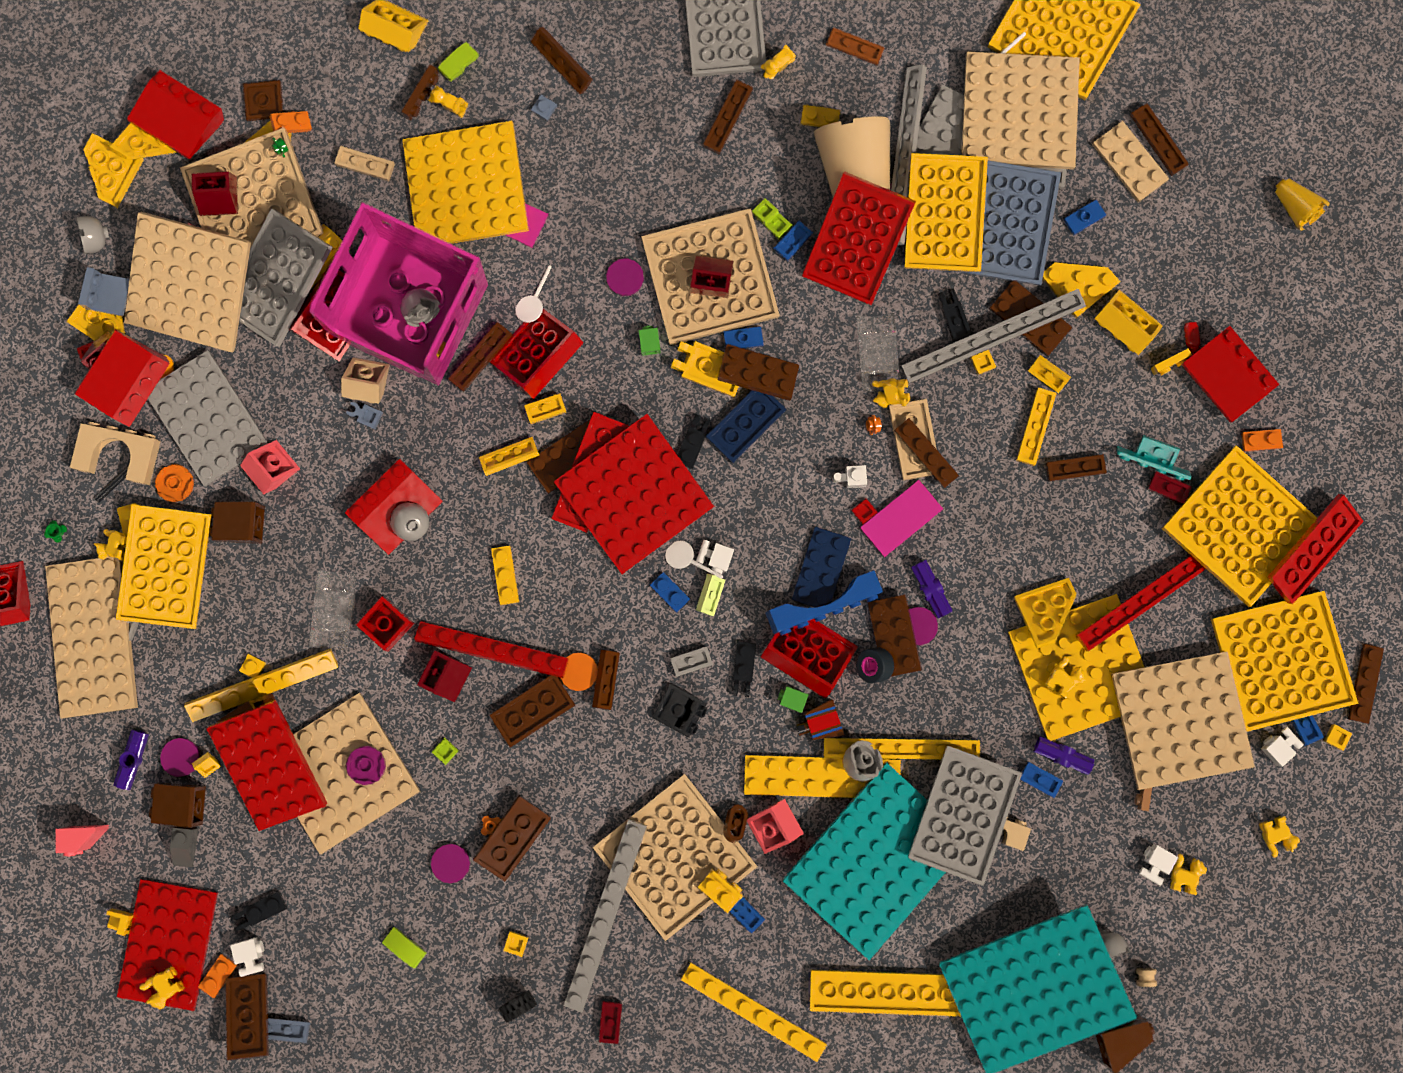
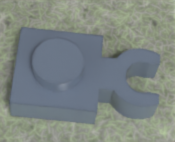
[346,402,383,430]

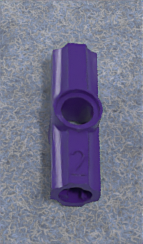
[911,560,953,619]
[113,729,149,790]
[1033,737,1095,775]

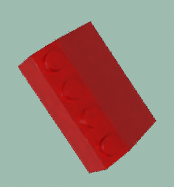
[127,70,224,160]
[289,266,350,361]
[490,309,584,399]
[1181,326,1280,423]
[74,329,170,427]
[345,459,443,555]
[0,561,31,626]
[761,619,858,699]

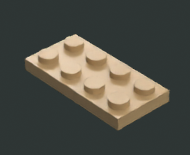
[1092,121,1169,203]
[889,399,937,481]

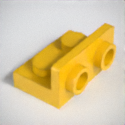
[698,869,743,913]

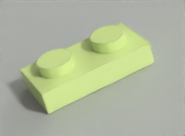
[696,574,725,616]

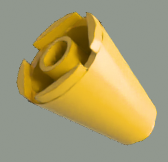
[1275,179,1330,231]

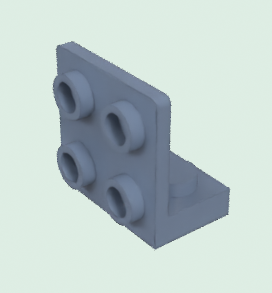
[78,267,130,316]

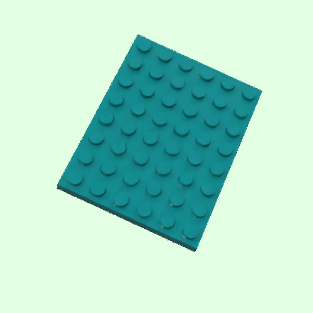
[782,762,946,961]
[939,904,1137,1073]

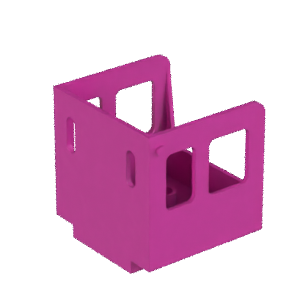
[310,202,488,386]

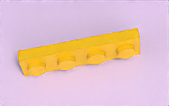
[1016,387,1057,466]

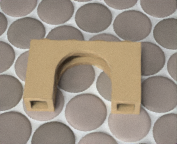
[70,422,160,485]

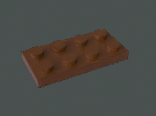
[989,281,1073,357]
[717,344,799,401]
[527,420,590,494]
[868,595,922,677]
[489,675,576,748]
[473,795,551,882]
[226,974,269,1061]

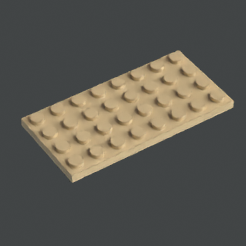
[45,556,138,719]

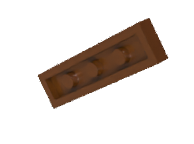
[530,27,593,94]
[703,79,753,155]
[1130,103,1189,176]
[449,322,512,392]
[894,418,959,489]
[1348,644,1384,724]

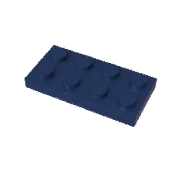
[706,390,787,464]
[792,527,851,608]

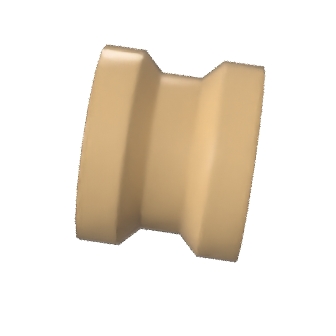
[1136,968,1157,987]

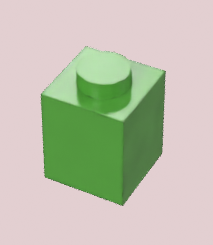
[639,326,661,356]
[777,686,808,713]

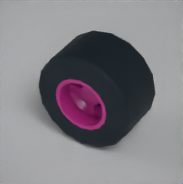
[856,647,894,684]

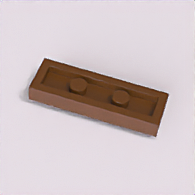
[401,65,439,121]
[1045,454,1107,482]
[592,650,620,710]

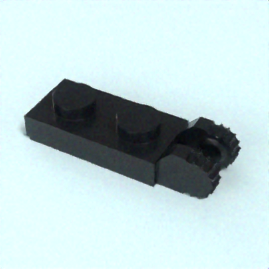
[938,288,972,343]
[678,414,711,470]
[733,641,756,697]
[230,891,288,932]

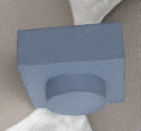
[531,95,557,121]

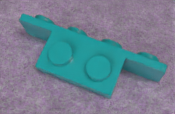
[1116,435,1192,480]

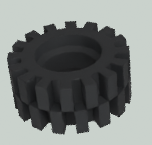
[498,990,537,1023]

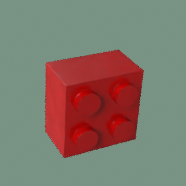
[356,596,415,652]

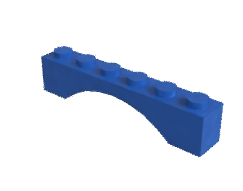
[765,571,883,635]

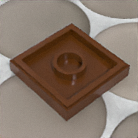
[243,80,284,121]

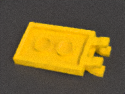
[671,341,739,397]

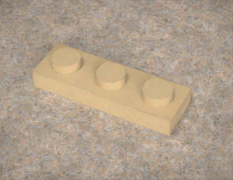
[335,146,395,181]

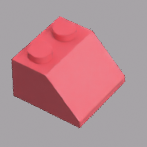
[240,440,300,494]
[747,799,804,854]
[56,825,109,856]

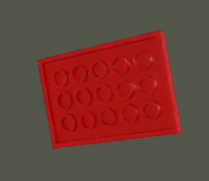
[802,171,916,305]
[206,700,328,831]
[117,879,218,1011]

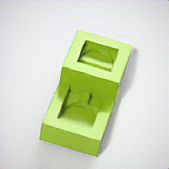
[438,42,479,82]
[752,199,793,240]
[382,927,427,969]

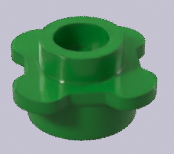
[271,138,289,158]
[44,521,67,543]

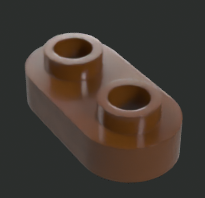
[723,805,748,843]

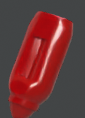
[1184,322,1200,354]

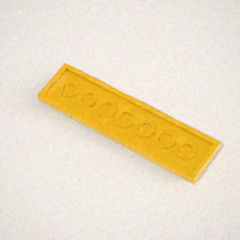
[744,755,901,798]
[810,970,961,1016]

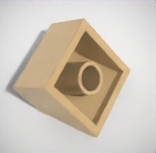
[341,358,390,404]

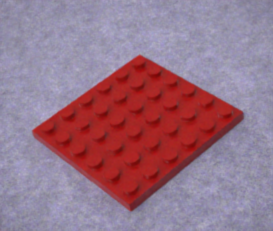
[553,414,714,574]

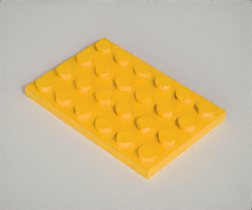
[904,153,988,272]
[116,504,212,629]

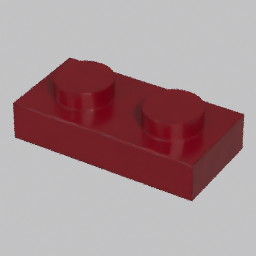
[1147,471,1191,505]
[599,1001,623,1044]

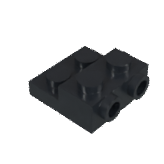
[653,684,707,738]

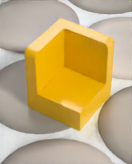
[106,908,133,936]

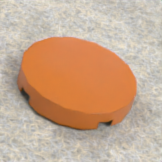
[155,464,194,502]
[561,653,598,691]

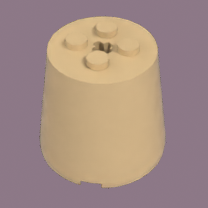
[814,117,890,198]

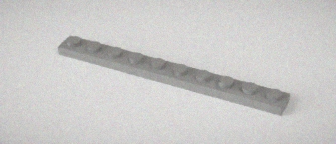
[891,64,927,245]
[901,289,1086,384]
[564,819,647,1013]

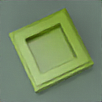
[432,738,459,765]

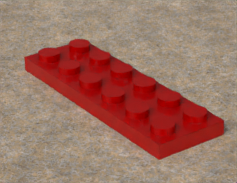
[551,412,629,533]
[1267,494,1363,605]

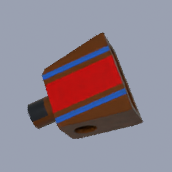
[796,700,844,740]

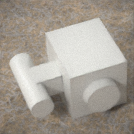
[832,465,867,488]
[696,540,734,574]
[1261,727,1304,767]
[1139,844,1178,886]
[230,937,264,977]

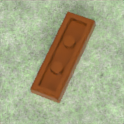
[826,27,885,66]

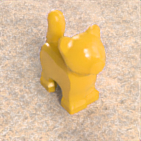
[760,44,796,79]
[428,86,468,118]
[872,378,910,408]
[94,529,127,561]
[1045,656,1086,699]
[1259,816,1300,857]
[1170,854,1207,895]
[140,967,185,1010]

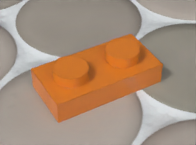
[270,111,312,133]
[1241,429,1283,452]
[198,953,238,999]

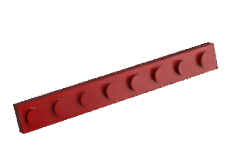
[1075,555,1206,652]
[415,621,569,678]

